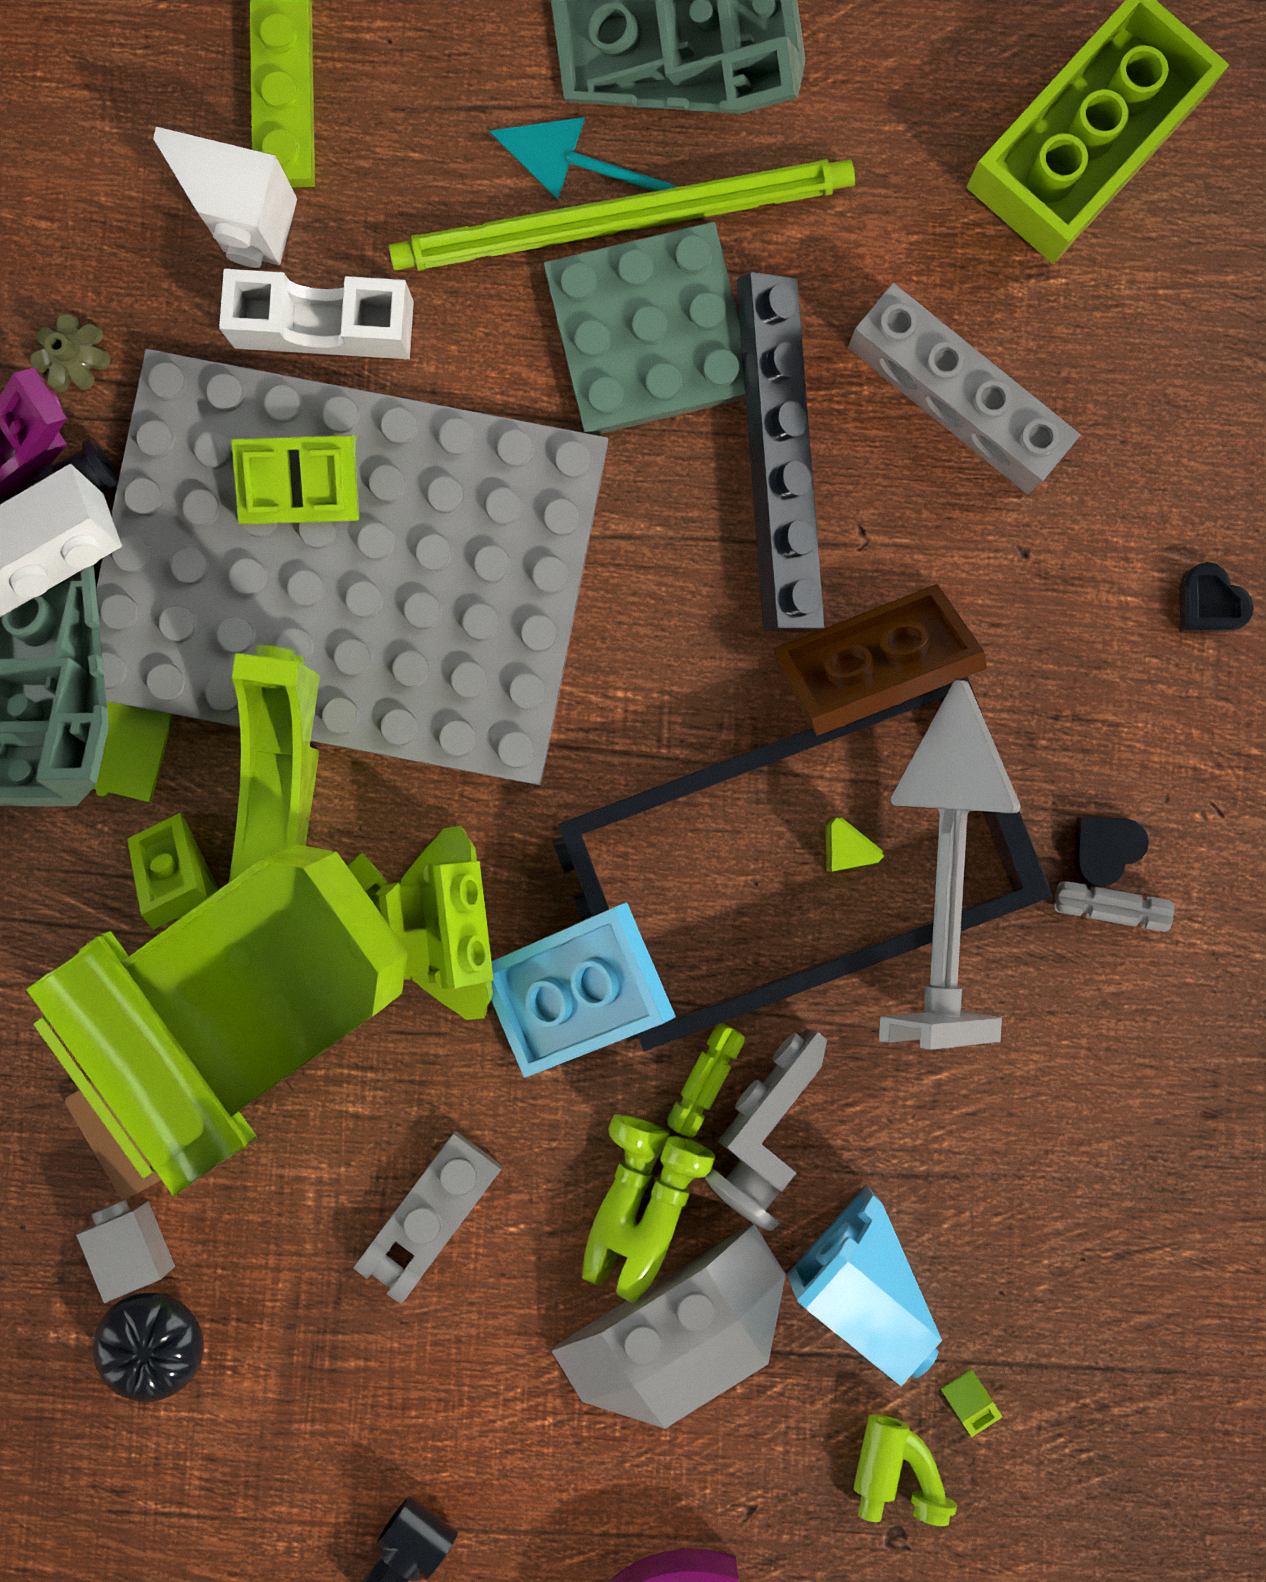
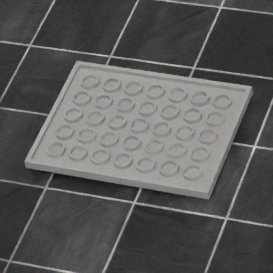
[96,349,609,786]

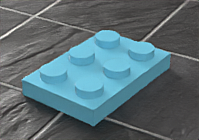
[491,902,676,1078]

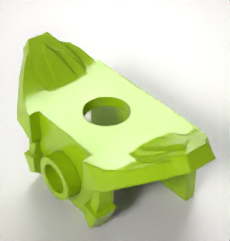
[375,826,494,1020]

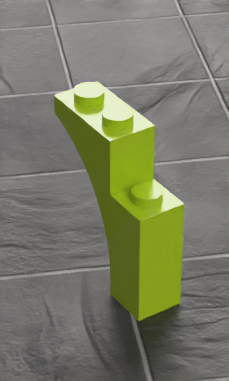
[229,645,320,882]

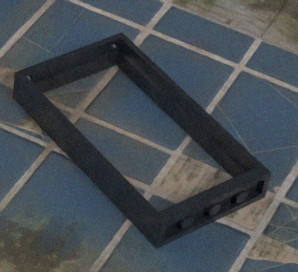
[552,676,1053,1052]

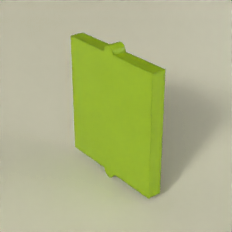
[93,702,174,803]

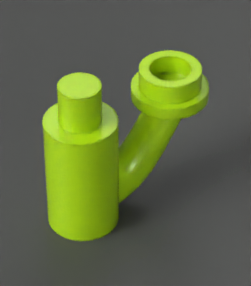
[853,1414,957,1526]

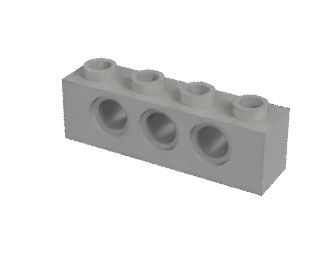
[847,283,1081,495]

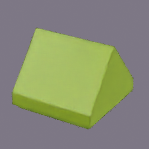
[825,817,884,872]

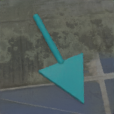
[489,117,675,200]

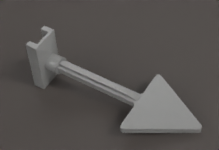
[879,680,1021,1050]

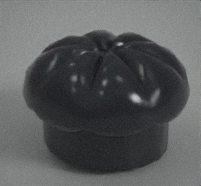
[93,1293,204,1402]

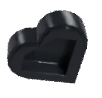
[1179,562,1254,633]
[1075,817,1149,886]

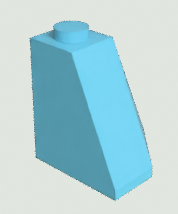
[787,1185,942,1386]

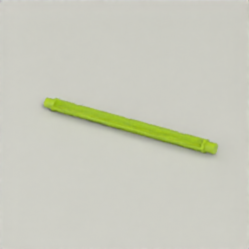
[389,159,855,271]

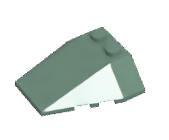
[551,0,806,114]
[0,565,109,806]

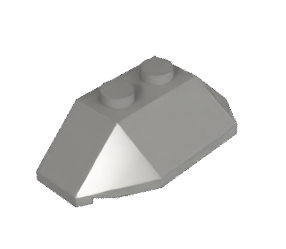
[551,1223,786,1429]

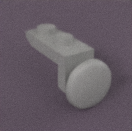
[704,1029,827,1231]

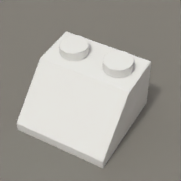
[153,127,297,268]

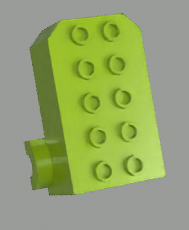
[26,844,408,1196]

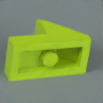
[127,813,219,930]

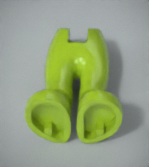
[582,1114,716,1304]

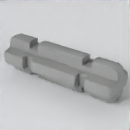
[1054,881,1174,932]

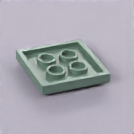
[543,222,745,435]

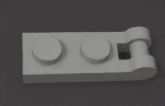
[353,1131,503,1305]

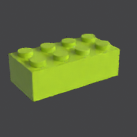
[966,0,1229,264]

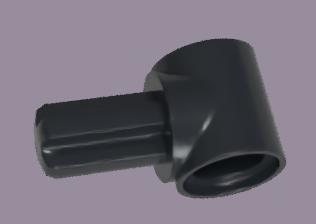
[363,1496,458,1582]

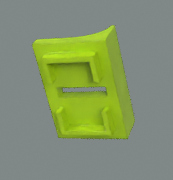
[231,435,360,524]

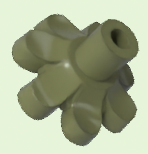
[31,314,110,393]

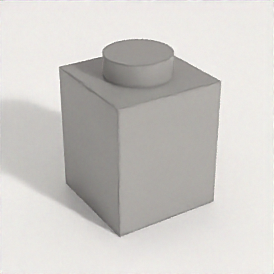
[77,1199,175,1303]

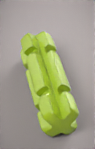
[667,1023,745,1138]

